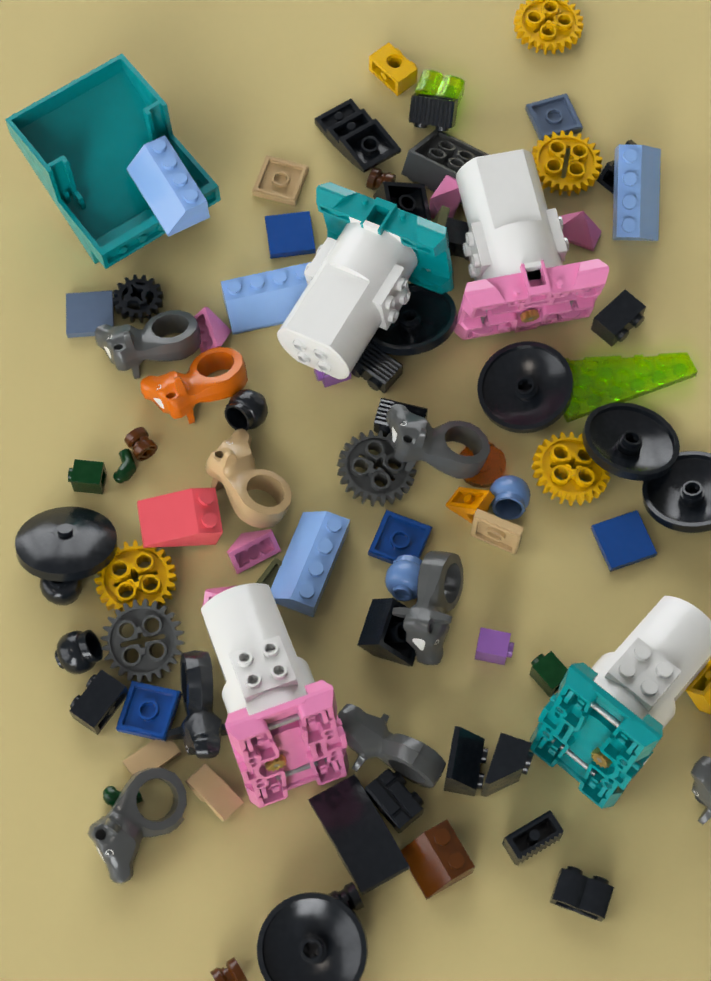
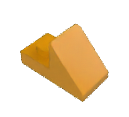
[446,487,495,523]

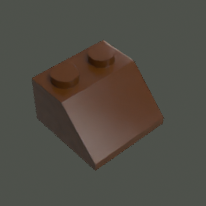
[401,819,475,900]

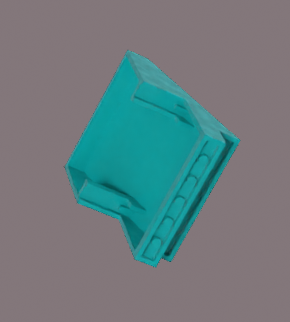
[5,54,221,269]

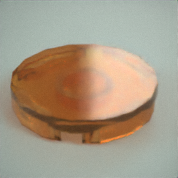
[459,442,506,488]

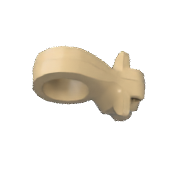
[205,429,292,529]

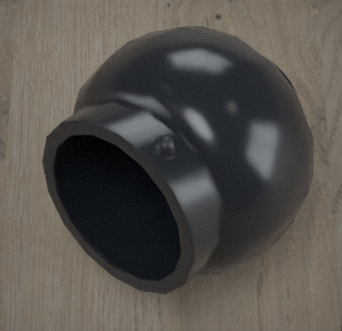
[224,389,268,431]
[40,578,83,605]
[55,630,103,674]

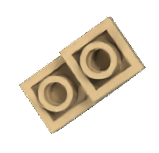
[185,764,244,821]

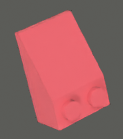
[137,488,223,548]

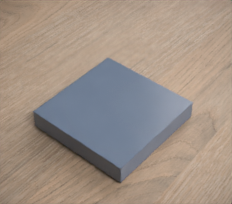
[525,93,583,141]
[66,290,114,338]

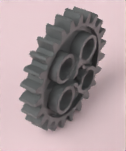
[337,430,416,507]
[101,599,185,682]

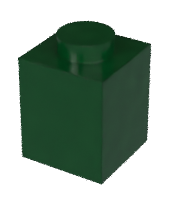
[68,459,107,494]
[529,651,568,697]

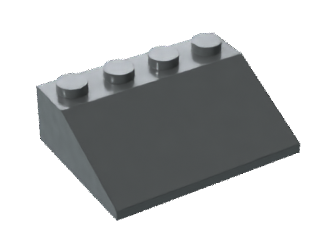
[401,130,489,205]

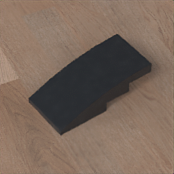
[315,99,401,173]
[308,774,410,895]

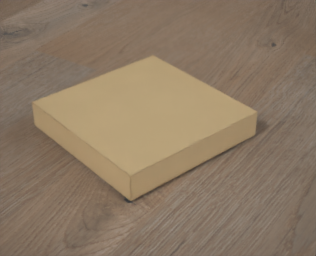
[252,155,309,206]
[471,508,524,554]

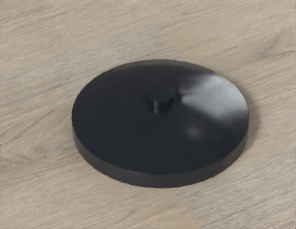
[370,283,457,356]
[477,341,574,433]
[582,402,680,481]
[642,451,711,533]
[15,507,117,582]
[257,892,368,981]

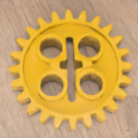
[514,0,584,55]
[532,130,602,196]
[531,432,611,506]
[94,540,177,616]

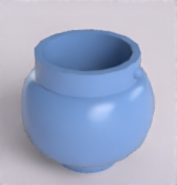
[489,475,531,520]
[385,555,422,601]

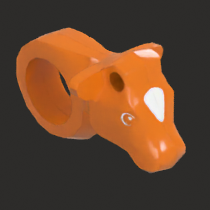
[140,347,248,424]

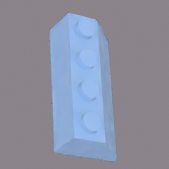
[127,135,210,237]
[612,144,661,241]
[221,262,310,335]
[271,511,350,617]

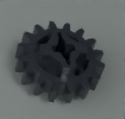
[112,274,164,323]

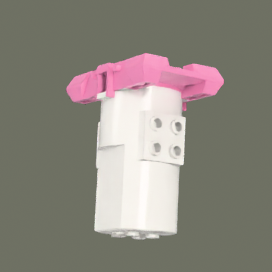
[454,149,609,340]
[201,583,349,808]

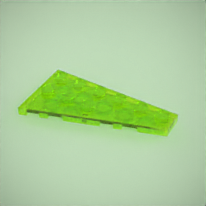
[563,352,698,423]

